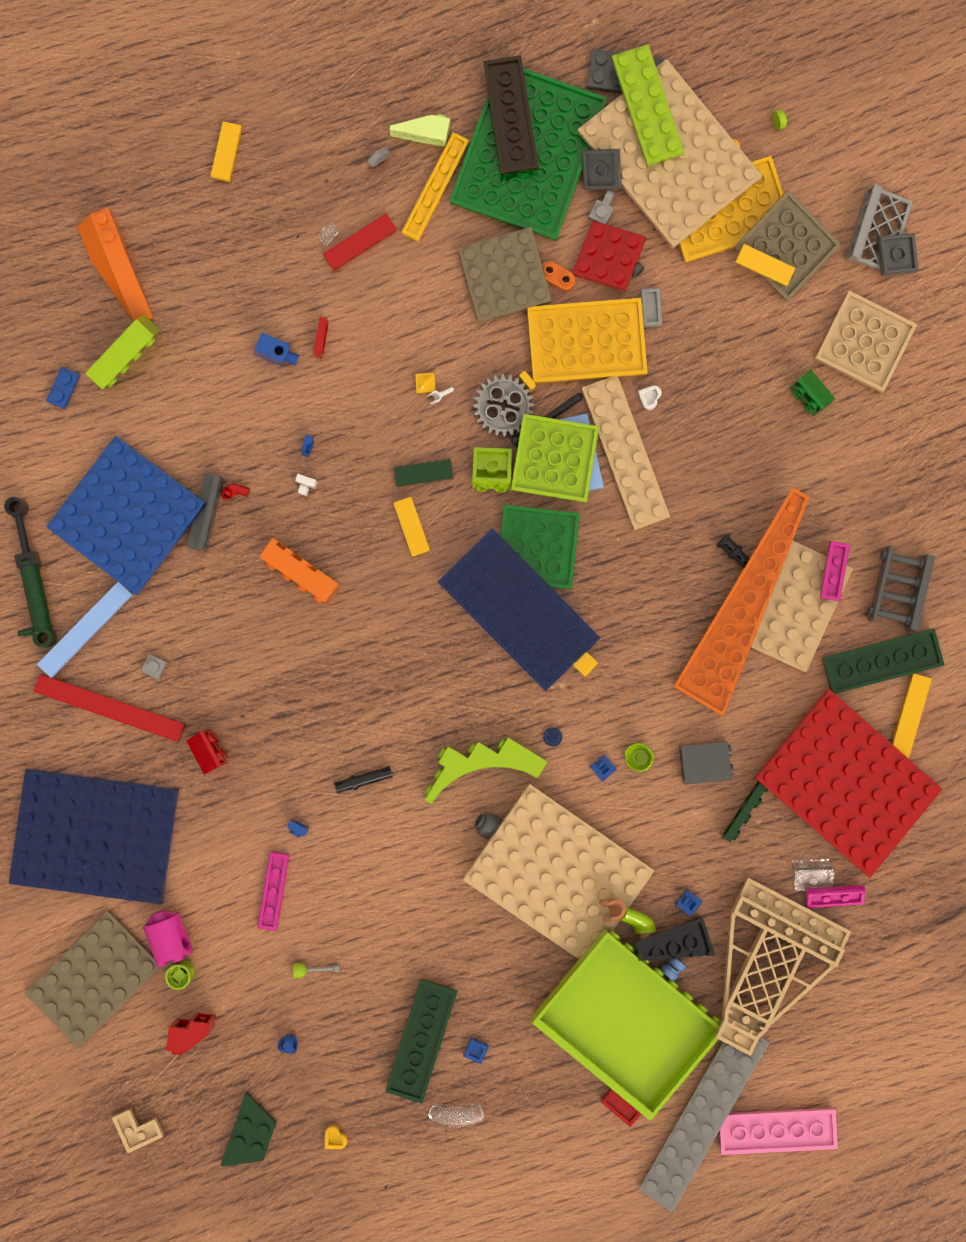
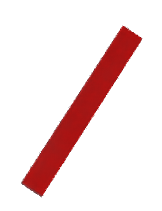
[33,674,185,742]

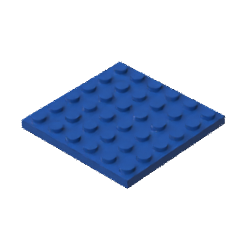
[46,436,207,596]

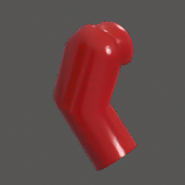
[221,483,250,500]

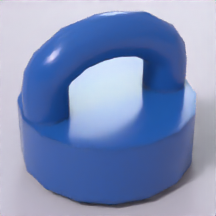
[278,1034,298,1054]

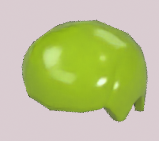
[624,742,654,772]

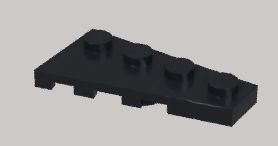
[633,917,715,961]

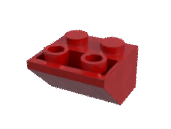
[186,729,228,775]

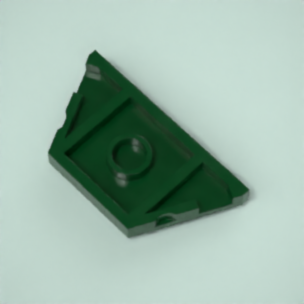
[221,1092,277,1166]

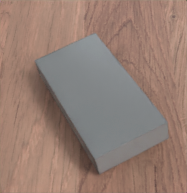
[640,288,662,328]

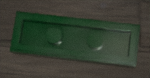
[394,459,453,487]

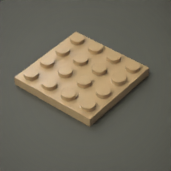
[814,290,917,393]

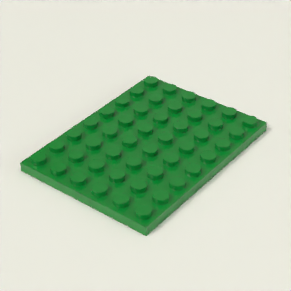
[449,68,607,241]

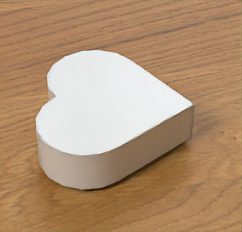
[637,385,662,410]

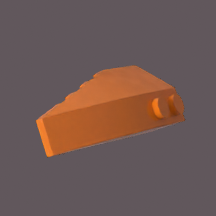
[77,207,154,322]

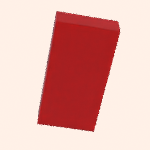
[313,316,329,359]
[600,1088,641,1127]

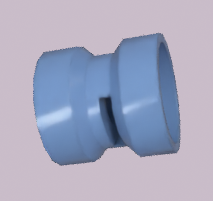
[660,958,687,982]

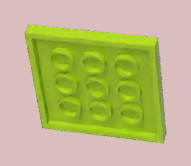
[511,414,599,503]

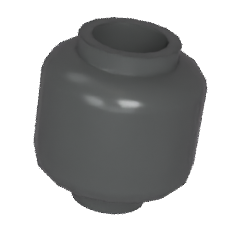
[474,812,503,840]

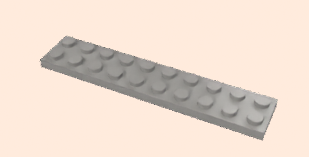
[639,1036,770,1213]

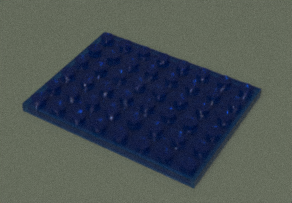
[9,768,179,905]

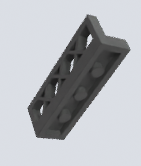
[187,473,224,552]

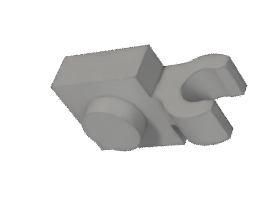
[588,189,615,224]

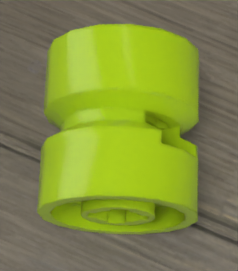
[165,959,196,990]

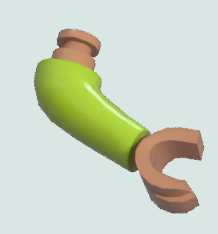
[599,898,656,939]

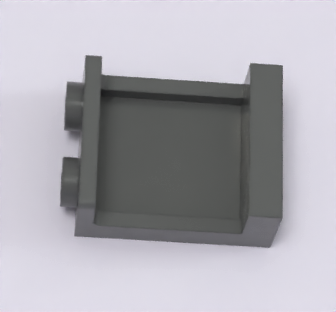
[679,741,734,785]

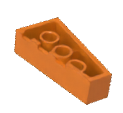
[259,538,340,604]

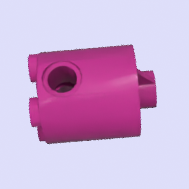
[143,909,194,968]

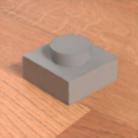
[141,654,168,680]

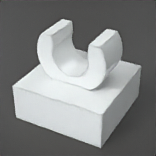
[295,474,318,496]

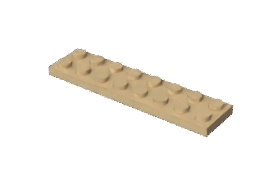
[581,376,670,531]

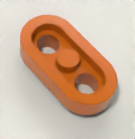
[542,261,575,291]

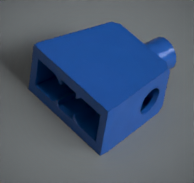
[254,332,299,366]

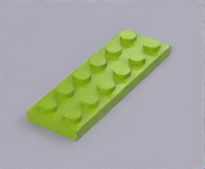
[611,44,684,166]

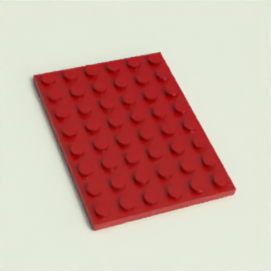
[754,689,943,878]

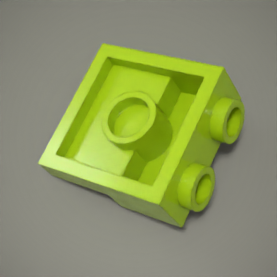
[472,447,512,493]

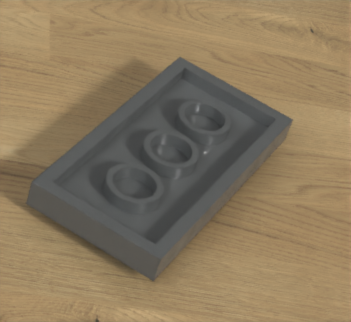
[587,49,668,94]

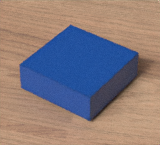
[463,1037,489,1064]

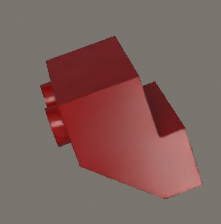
[166,1013,216,1055]

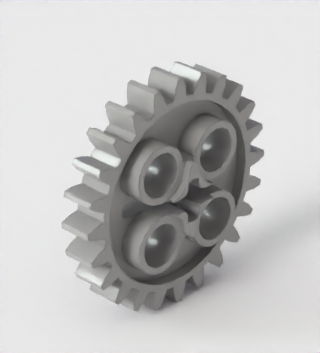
[472,374,534,437]

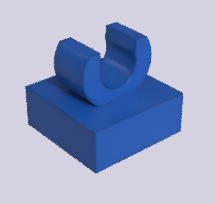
[590,755,617,782]
[675,889,703,916]

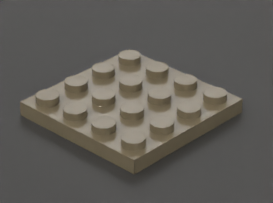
[733,190,841,301]
[458,227,552,323]

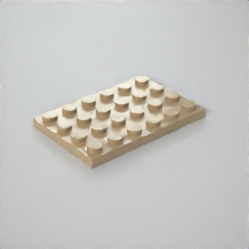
[751,541,853,673]

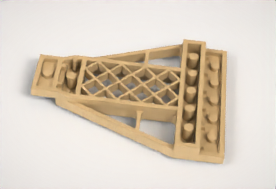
[714,877,851,1056]

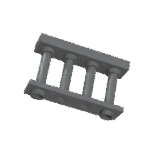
[867,545,935,632]

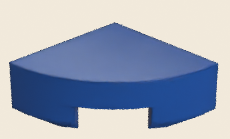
[302,434,315,457]

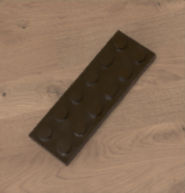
[483,55,539,175]

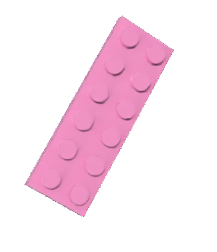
[719,1107,838,1155]

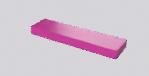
[257,851,290,931]

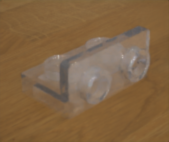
[792,858,834,891]

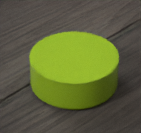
[772,109,787,130]

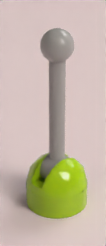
[293,962,340,979]

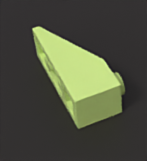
[389,114,450,147]

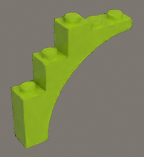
[424,737,548,804]

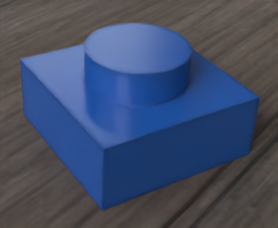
[287,819,309,837]

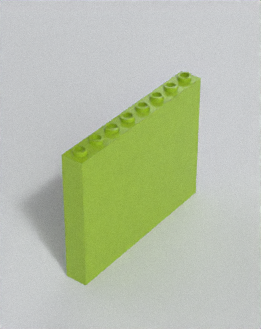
[530,928,722,1121]

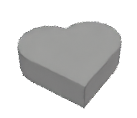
[367,147,390,168]

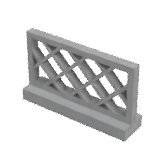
[845,184,913,271]

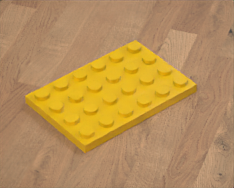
[679,156,783,263]
[527,298,647,383]

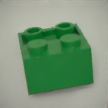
[790,370,836,416]

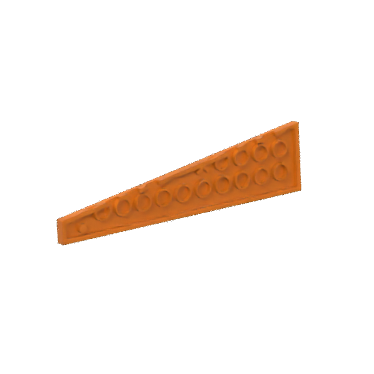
[673,488,810,717]

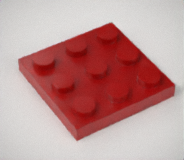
[572,220,646,292]

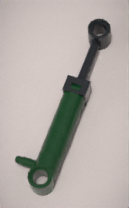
[4,497,57,648]

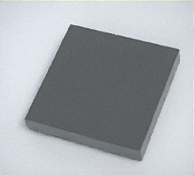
[582,148,622,190]
[877,233,919,276]

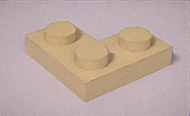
[112,1108,165,1153]

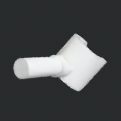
[427,387,454,404]

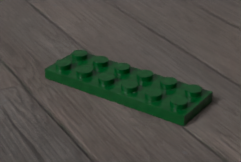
[822,628,945,694]
[385,979,457,1104]

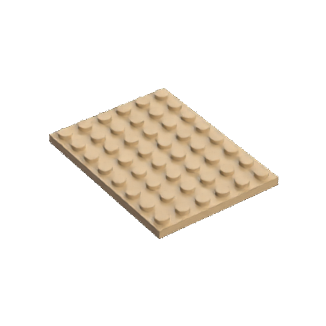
[577,59,763,249]
[462,783,655,959]

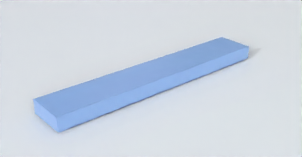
[37,582,133,678]

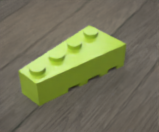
[85,314,161,390]

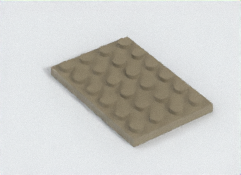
[25,910,162,1049]

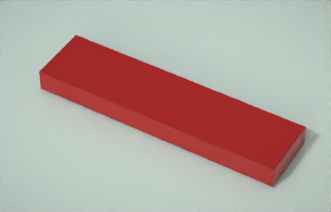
[323,213,397,271]

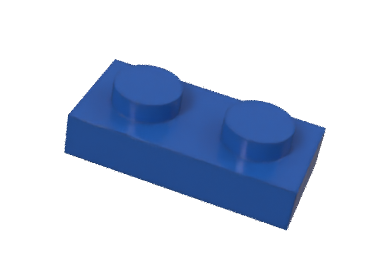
[46,366,81,410]

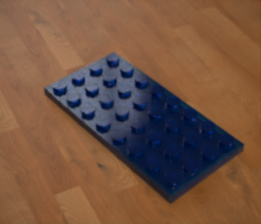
[438,528,601,692]

